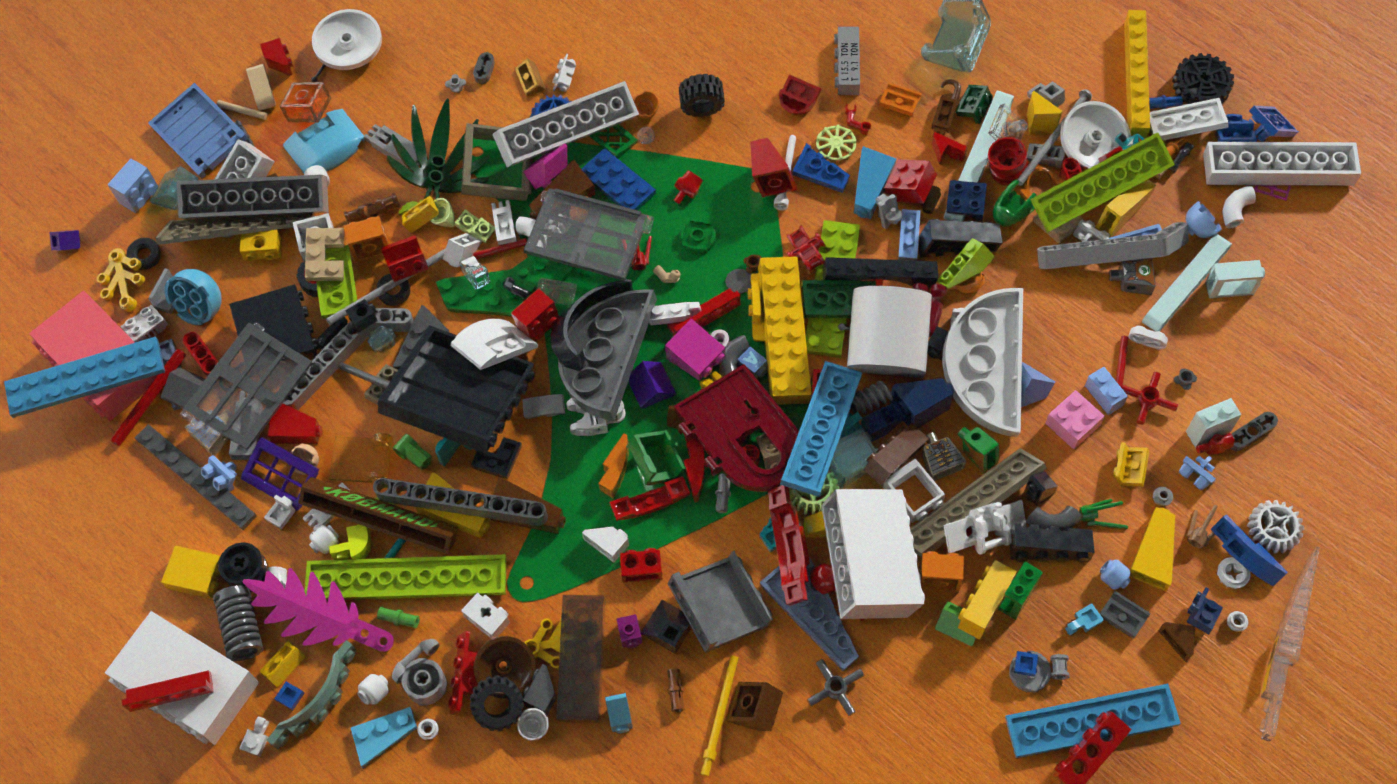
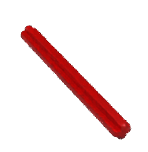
[110,349,186,446]

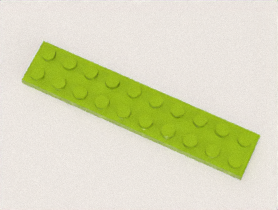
[305,554,507,601]

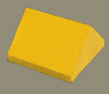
[1027,91,1062,135]

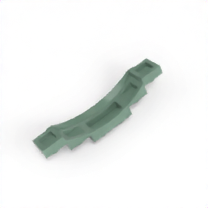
[266,640,357,750]

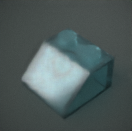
[149,166,199,210]

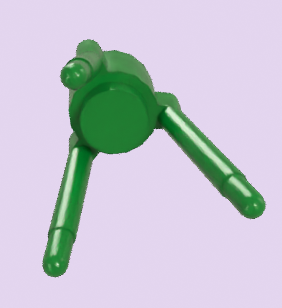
[1079,499,1128,529]

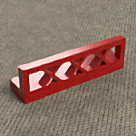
[667,288,741,336]
[121,670,214,712]

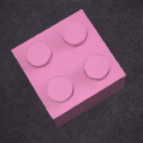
[1045,390,1105,449]

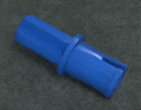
[1149,95,1183,109]

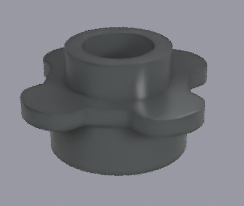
[1174,368,1197,390]

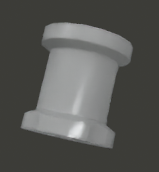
[1050,654,1070,680]

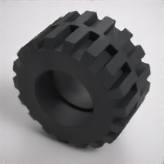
[679,74,725,117]
[470,676,524,732]

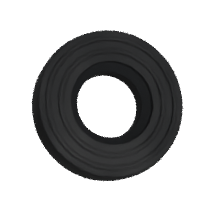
[127,238,161,270]
[376,274,410,306]

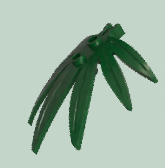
[386,98,490,199]

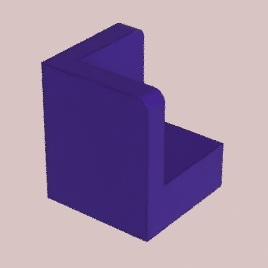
[49,230,80,250]

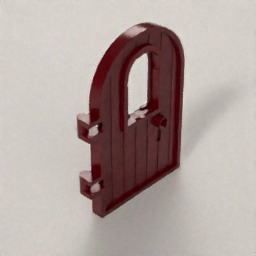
[674,364,799,492]

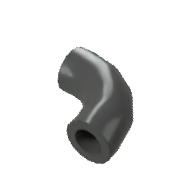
[718,335,749,377]
[1026,506,1082,531]

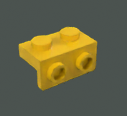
[1114,442,1149,487]

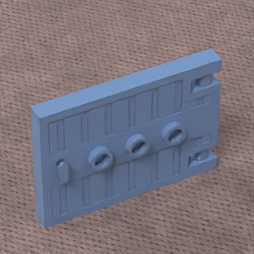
[148,83,248,179]

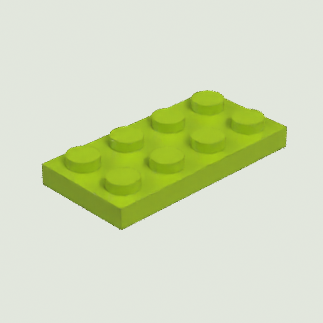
[316,245,357,319]

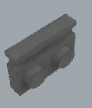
[1100,591,1151,639]

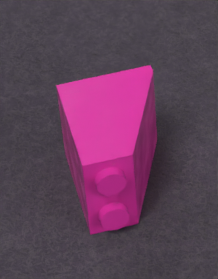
[665,319,725,381]

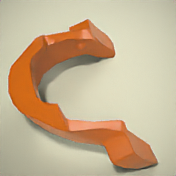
[1020,166,1064,200]
[947,272,986,294]

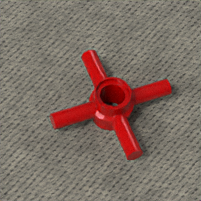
[1121,372,1178,425]

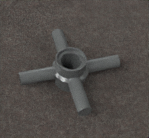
[807,659,864,716]

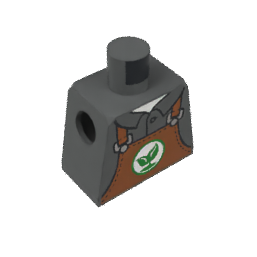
[1109,258,1156,295]

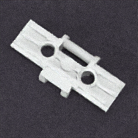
[943,500,1027,554]

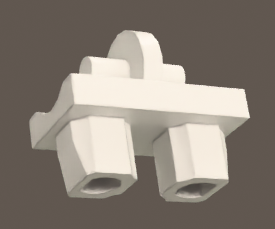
[1073,220,1110,242]

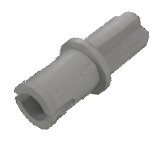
[715,474,731,513]

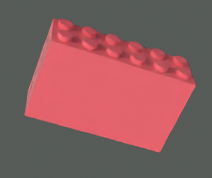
[29,290,157,421]

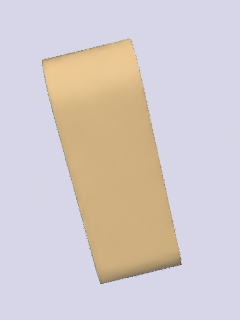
[246,64,276,111]

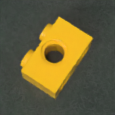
[240,230,282,261]

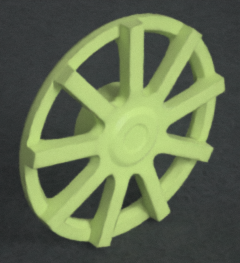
[816,125,856,160]

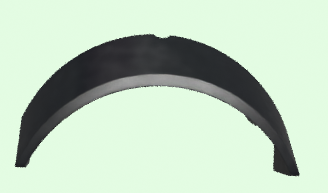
[551,279,633,371]

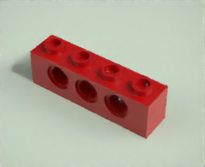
[1053,711,1132,784]

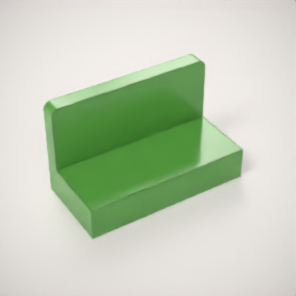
[935,601,976,646]

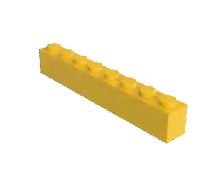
[1124,10,1150,139]

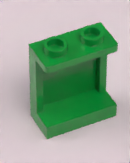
[998,562,1043,620]

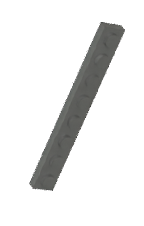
[135,424,257,530]

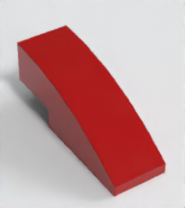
[684,438,705,502]

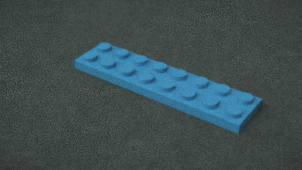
[4,337,165,418]
[780,361,862,497]
[1005,684,1181,758]

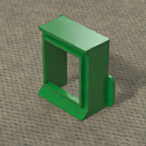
[626,429,685,486]

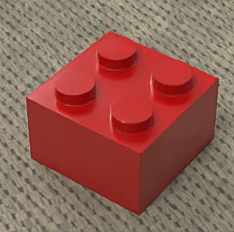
[884,159,937,204]
[511,288,559,341]

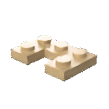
[305,228,345,281]

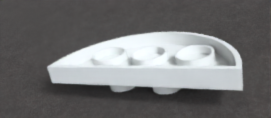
[942,288,1023,437]

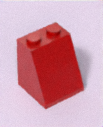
[750,138,797,197]

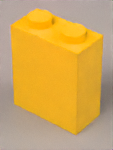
[161,546,221,599]

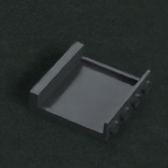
[668,551,773,653]

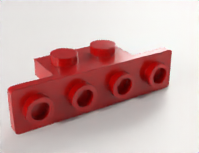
[448,631,478,715]

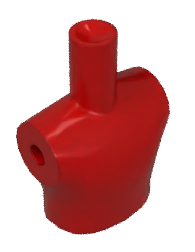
[674,170,703,204]
[1196,433,1235,455]

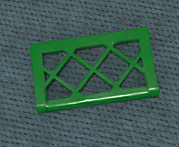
[589,124,638,159]

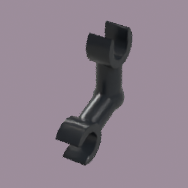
[1168,142,1195,173]

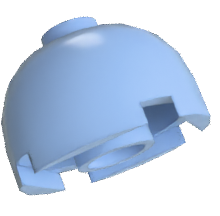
[1185,201,1222,239]

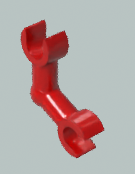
[845,104,871,135]

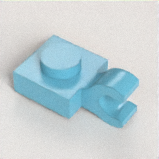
[1065,603,1104,636]

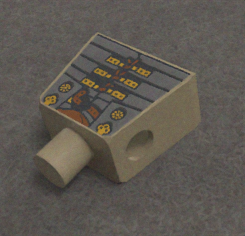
[922,432,966,481]

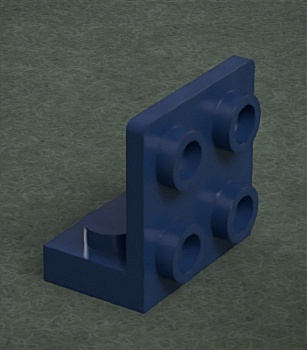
[946,180,987,223]

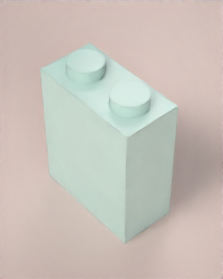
[1186,398,1242,448]

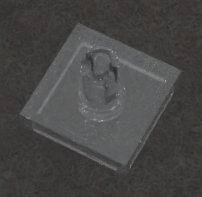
[988,104,1028,141]

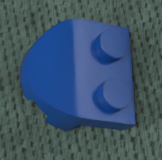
[1215,114,1257,142]

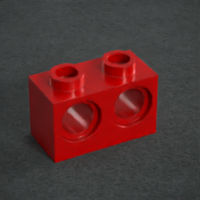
[620,548,663,582]

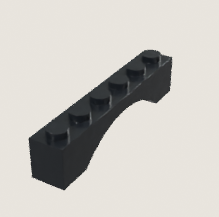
[822,257,938,289]

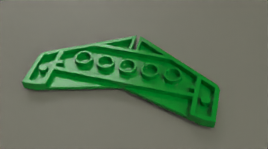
[436,228,579,316]

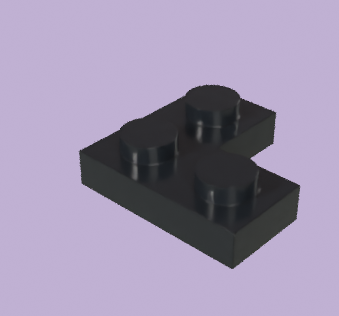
[471,437,522,480]

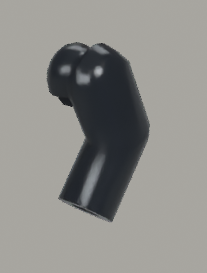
[503,277,528,299]

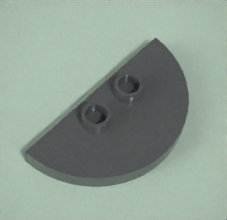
[558,290,657,421]

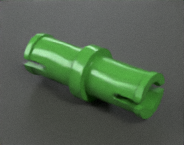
[377,607,420,629]

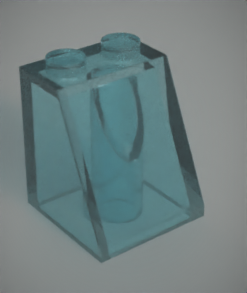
[829,428,878,489]

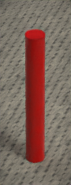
[473,238,527,259]
[1115,335,1129,387]

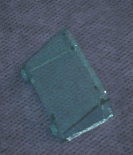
[921,0,991,72]

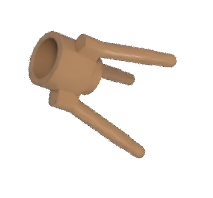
[1186,505,1218,548]

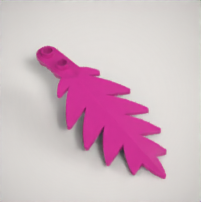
[242,568,394,651]

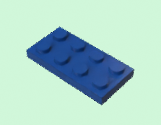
[582,148,656,210]

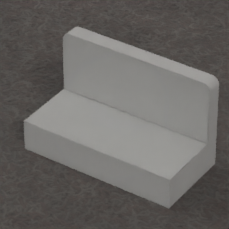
[148,268,174,314]

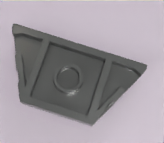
[393,305,450,370]

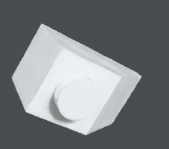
[443,233,482,267]
[582,527,629,563]

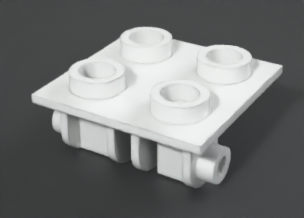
[120,305,168,343]

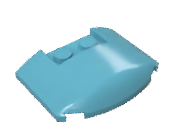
[283,109,365,173]

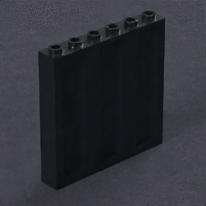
[378,325,535,453]

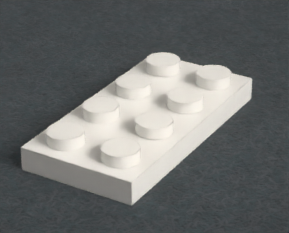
[1150,98,1228,140]

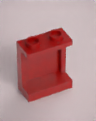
[381,235,429,282]

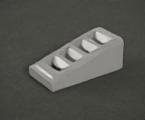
[1027,143,1065,169]

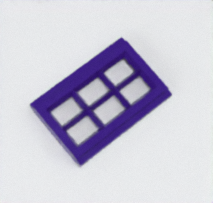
[241,437,319,511]

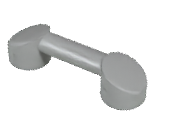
[392,639,440,684]

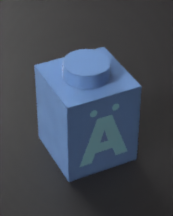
[737,347,767,379]

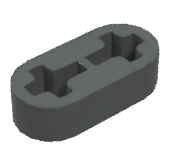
[473,52,495,84]

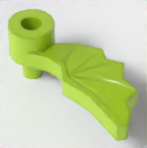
[398,200,423,215]

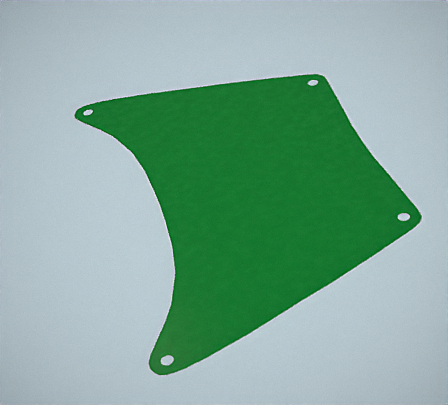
[462,138,809,602]

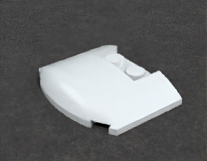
[451,319,538,370]

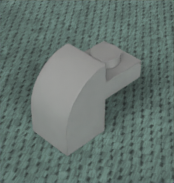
[1027,81,1065,107]

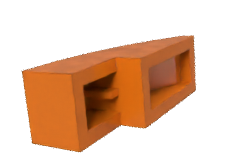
[599,433,629,498]

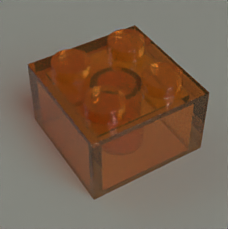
[280,82,331,123]

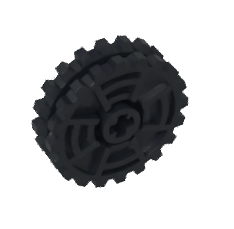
[1172,53,1234,104]

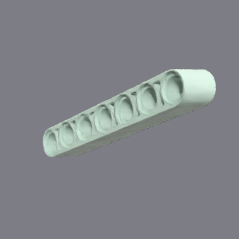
[1142,234,1232,332]

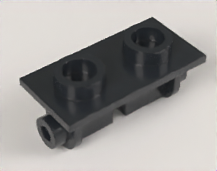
[316,317,348,350]

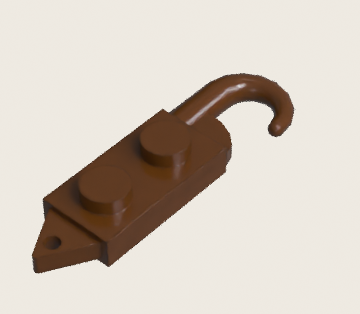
[931,79,961,135]

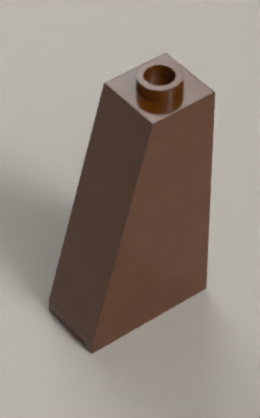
[529,160,595,224]
[490,477,566,534]

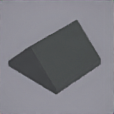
[161,368,215,408]

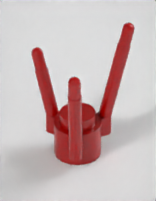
[621,231,652,270]

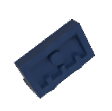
[1186,587,1223,635]

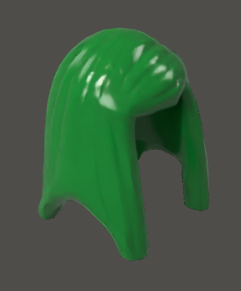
[992,180,1037,227]

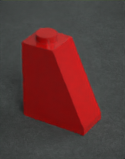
[268,404,322,444]

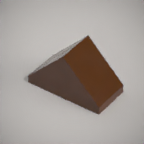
[1158,622,1195,662]

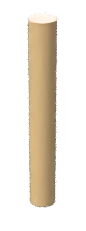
[216,100,267,120]

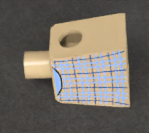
[184,409,233,456]

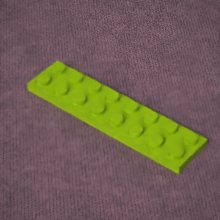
[1030,132,1175,232]
[806,220,860,358]

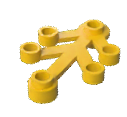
[97,248,145,312]
[524,613,599,670]

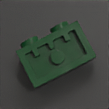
[955,85,993,124]

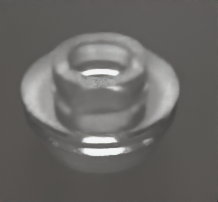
[637,127,655,144]

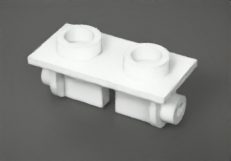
[552,54,576,92]

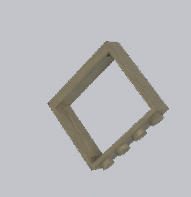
[461,123,533,201]

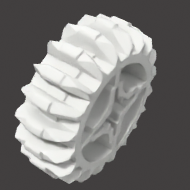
[1247,500,1304,554]

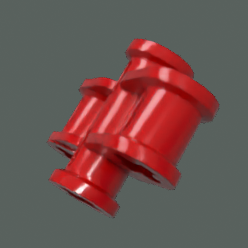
[786,225,826,273]

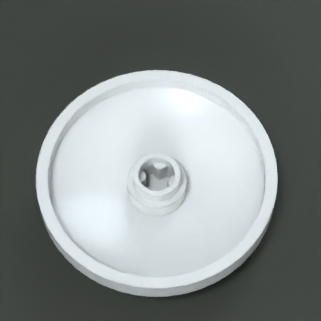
[312,9,382,70]
[1060,101,1131,170]

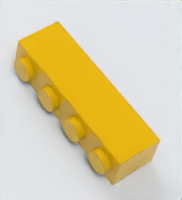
[958,560,1017,640]

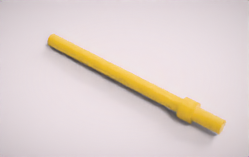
[701,655,739,777]

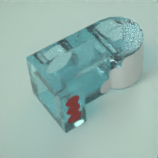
[459,256,490,289]

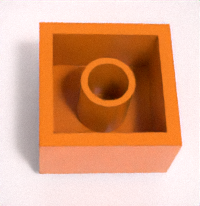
[343,216,389,262]
[919,551,964,592]

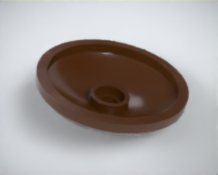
[473,636,536,698]

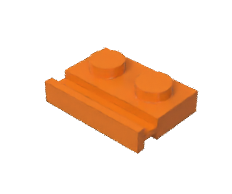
[879,82,922,117]

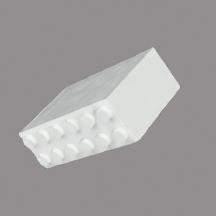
[821,489,925,619]
[105,611,259,745]

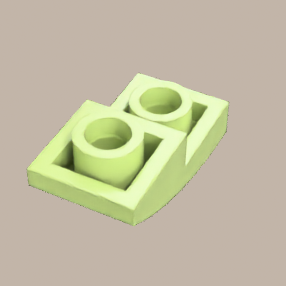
[454,210,495,243]

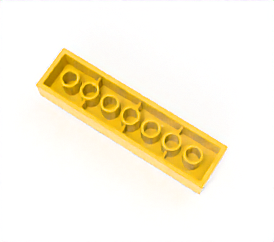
[758,257,812,405]

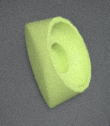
[430,198,454,227]

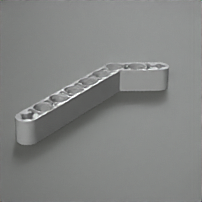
[1037,222,1189,269]
[283,308,414,410]

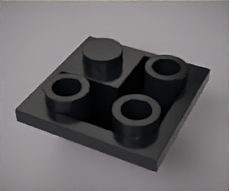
[641,600,691,654]

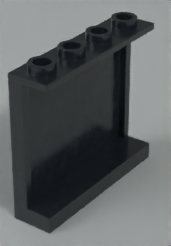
[229,284,319,376]

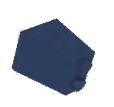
[890,378,954,428]

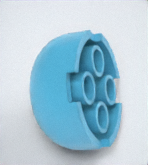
[164,269,222,325]

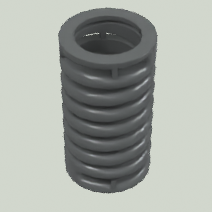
[213,585,264,661]

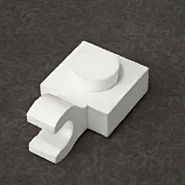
[239,716,269,757]

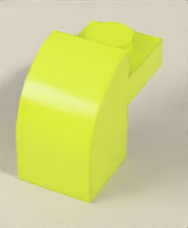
[329,525,372,560]

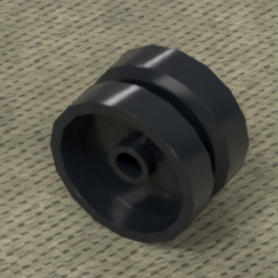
[218,542,269,592]

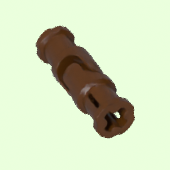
[344,193,401,224]

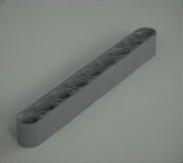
[373,478,548,526]

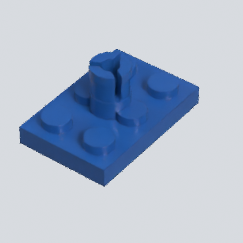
[1249,105,1299,142]

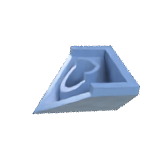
[1021,362,1055,407]

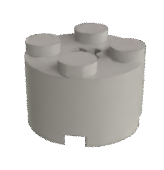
[401,658,447,706]

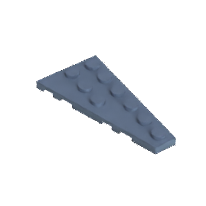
[760,557,859,672]

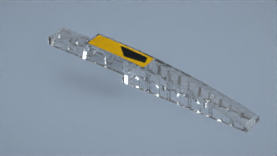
[1260,546,1320,742]

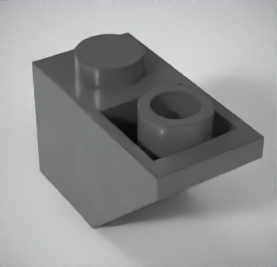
[522,664,557,716]

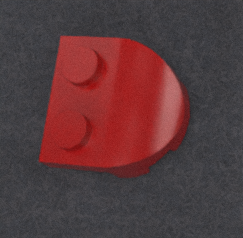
[779,74,822,115]

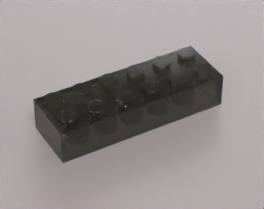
[556,595,606,723]

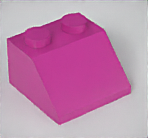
[523,143,567,189]

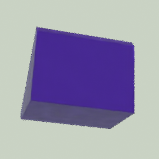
[628,361,676,409]

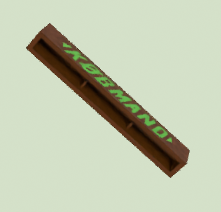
[298,477,458,554]

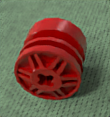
[988,137,1028,186]

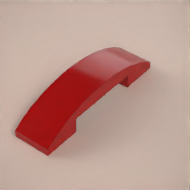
[609,476,690,521]

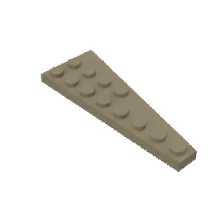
[156,214,315,245]

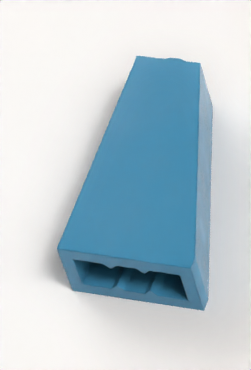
[854,146,897,220]

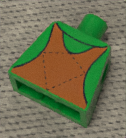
[958,427,999,474]

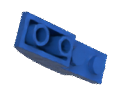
[1211,514,1288,586]

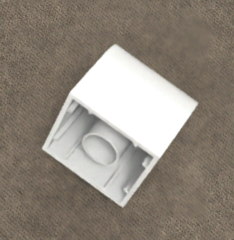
[847,286,932,378]

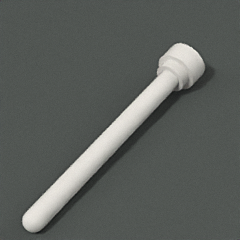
[773,135,796,210]

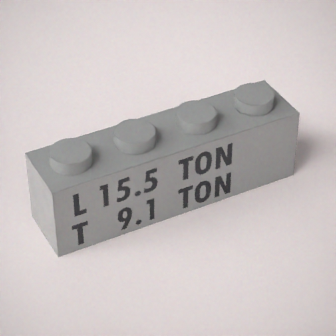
[834,27,860,95]

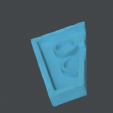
[351,707,417,768]

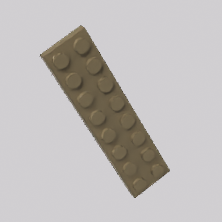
[910,448,1047,557]

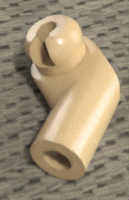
[653,265,681,283]

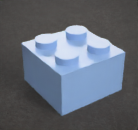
[107,159,158,213]

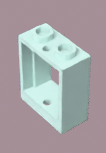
[1206,260,1265,298]

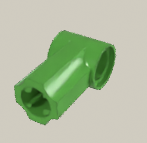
[392,434,433,470]

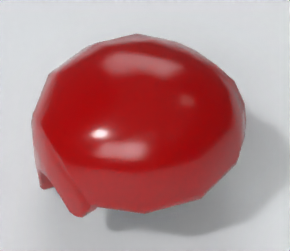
[810,564,836,595]

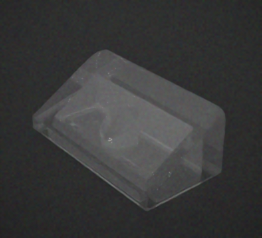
[537,278,577,305]

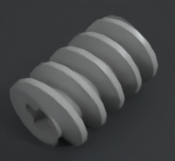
[851,381,893,415]

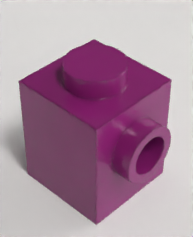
[616,614,642,648]

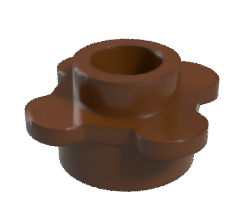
[744,255,762,274]

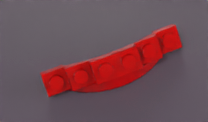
[768,485,810,606]

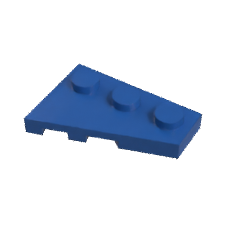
[792,143,850,193]

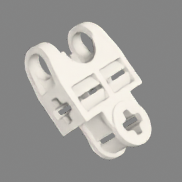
[567,399,626,436]

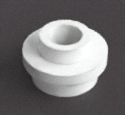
[1227,611,1248,632]
[417,719,439,740]

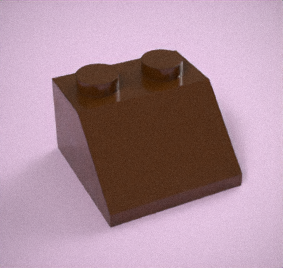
[727,682,783,731]

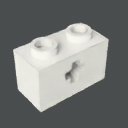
[461,593,510,639]

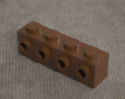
[864,423,929,486]

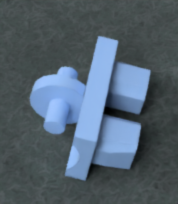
[201,455,237,492]
[1179,456,1216,491]

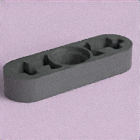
[1230,412,1278,451]

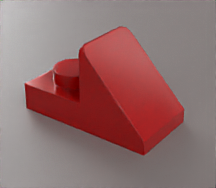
[932,132,967,164]

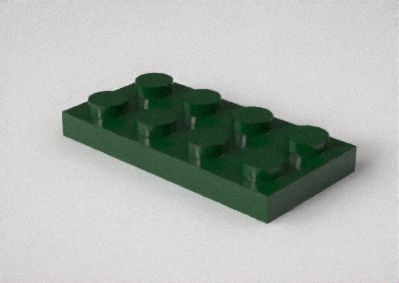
[801,280,876,318]

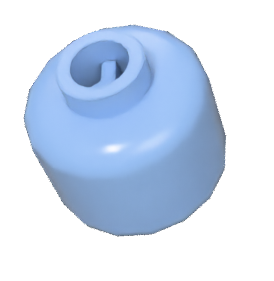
[1099,560,1131,590]

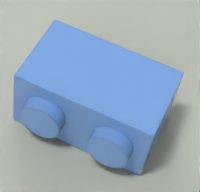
[1085,367,1128,415]

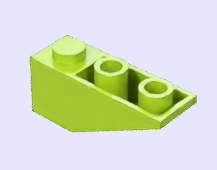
[937,238,995,289]

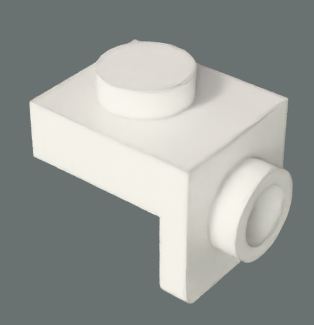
[264,495,295,530]

